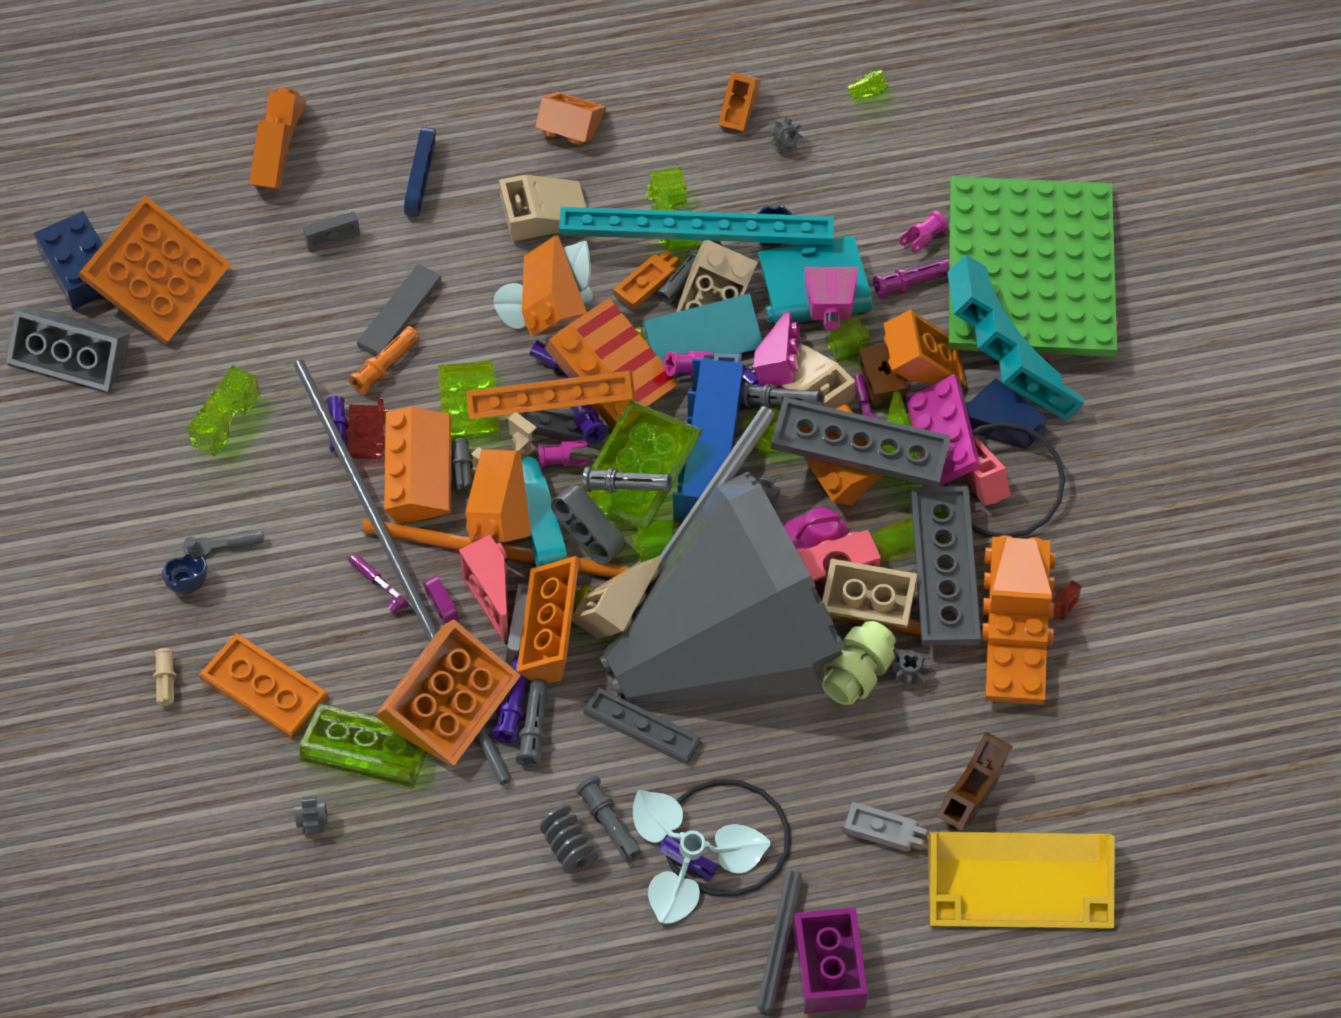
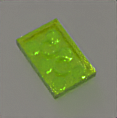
[438,361,500,441]

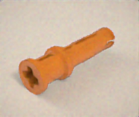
[348,326,420,395]

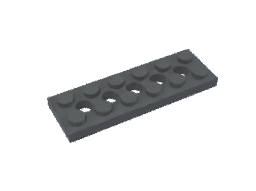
[770,397,951,488]
[910,486,981,646]

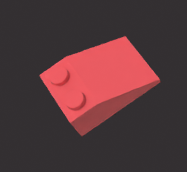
[459,535,509,644]

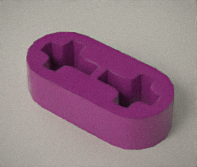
[423,575,459,625]

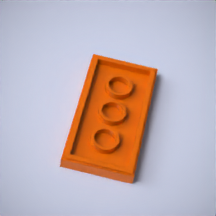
[199,633,329,740]

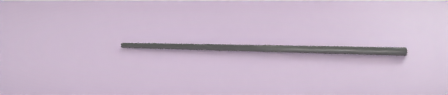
[294,360,511,785]

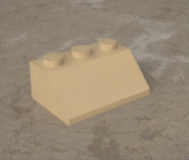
[822,559,917,628]

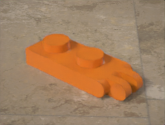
[613,250,680,311]

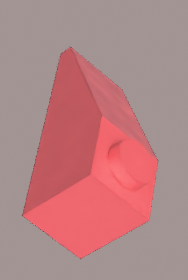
[964,436,1011,506]

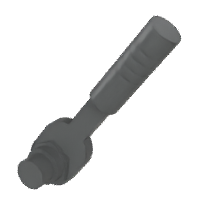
[183,531,265,558]

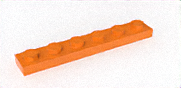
[466,371,635,419]

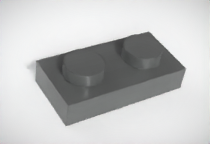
[303,211,360,252]

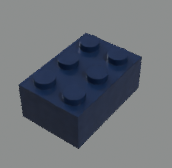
[34,211,103,310]

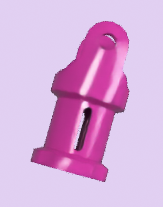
[899,210,949,253]
[664,351,714,376]
[538,441,589,469]

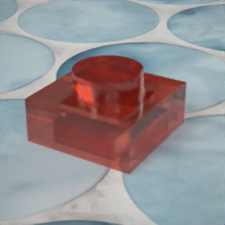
[1053,580,1082,620]

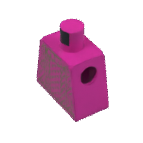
[804,267,858,330]

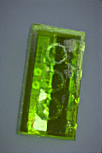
[300,704,427,788]

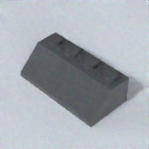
[6,305,130,392]

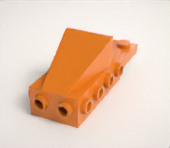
[981,535,1055,705]

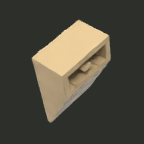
[499,175,586,242]
[676,240,757,312]
[776,343,855,409]
[572,556,662,639]

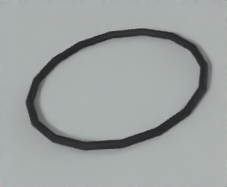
[943,422,1066,538]
[662,779,790,896]

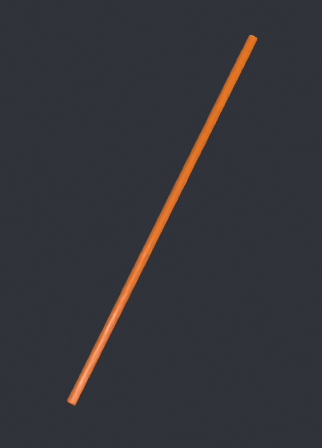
[362,518,921,635]

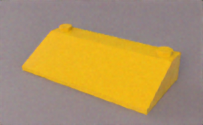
[928,832,1115,928]

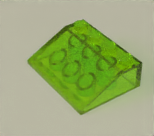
[581,400,703,530]

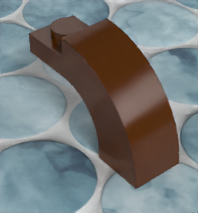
[936,732,1013,831]

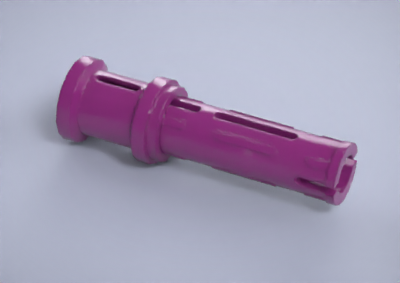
[873,257,949,299]

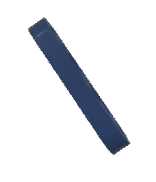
[404,127,436,216]

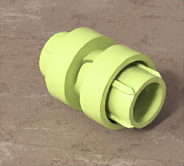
[822,621,896,705]

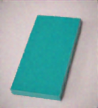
[642,293,762,363]

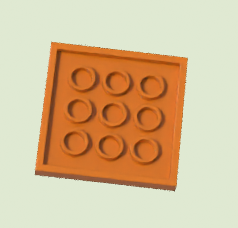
[78,196,231,345]

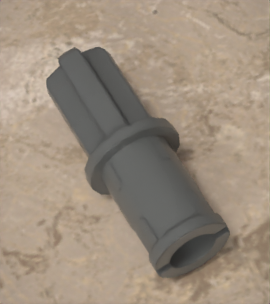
[451,438,473,492]

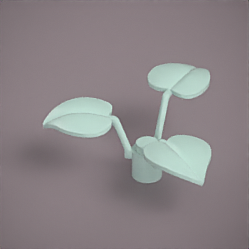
[493,241,593,329]
[633,790,770,924]

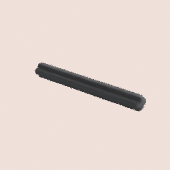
[757,871,802,1014]

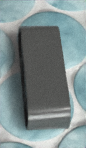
[551,485,626,565]

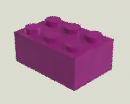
[793,907,868,1014]

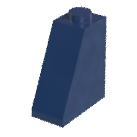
[966,378,1047,449]

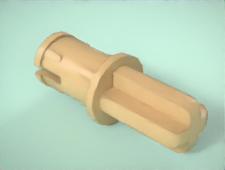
[153,648,177,706]

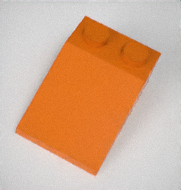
[522,236,587,338]
[884,309,967,389]
[466,449,531,542]

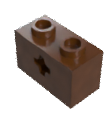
[858,344,911,410]

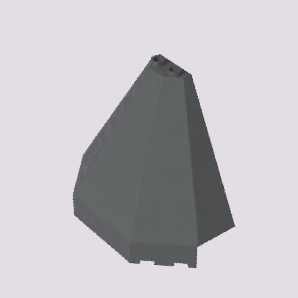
[599,472,845,703]

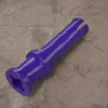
[560,376,608,444]
[492,656,527,744]

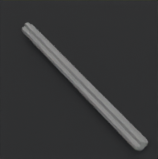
[645,406,775,591]

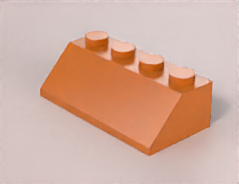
[384,406,451,525]
[517,556,580,684]

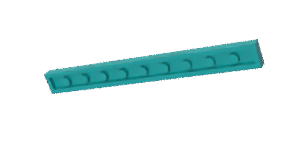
[559,207,834,245]

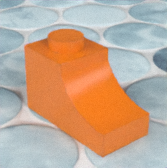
[718,73,762,131]

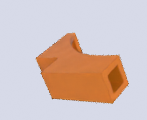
[249,87,307,190]

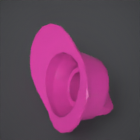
[784,507,848,550]

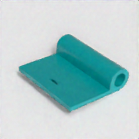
[758,235,872,326]

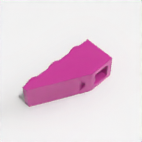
[754,312,801,386]

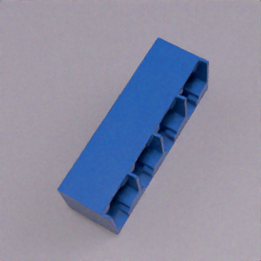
[673,358,743,521]

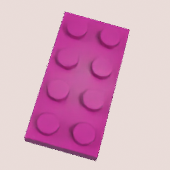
[906,374,981,487]

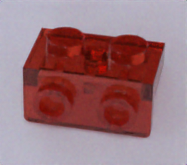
[347,398,389,460]

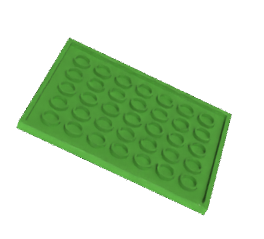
[948,177,1117,357]

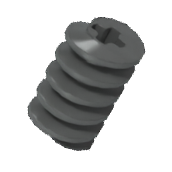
[539,805,598,874]

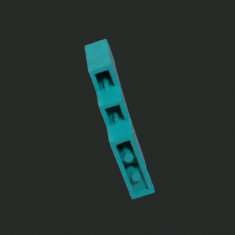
[948,255,1084,421]

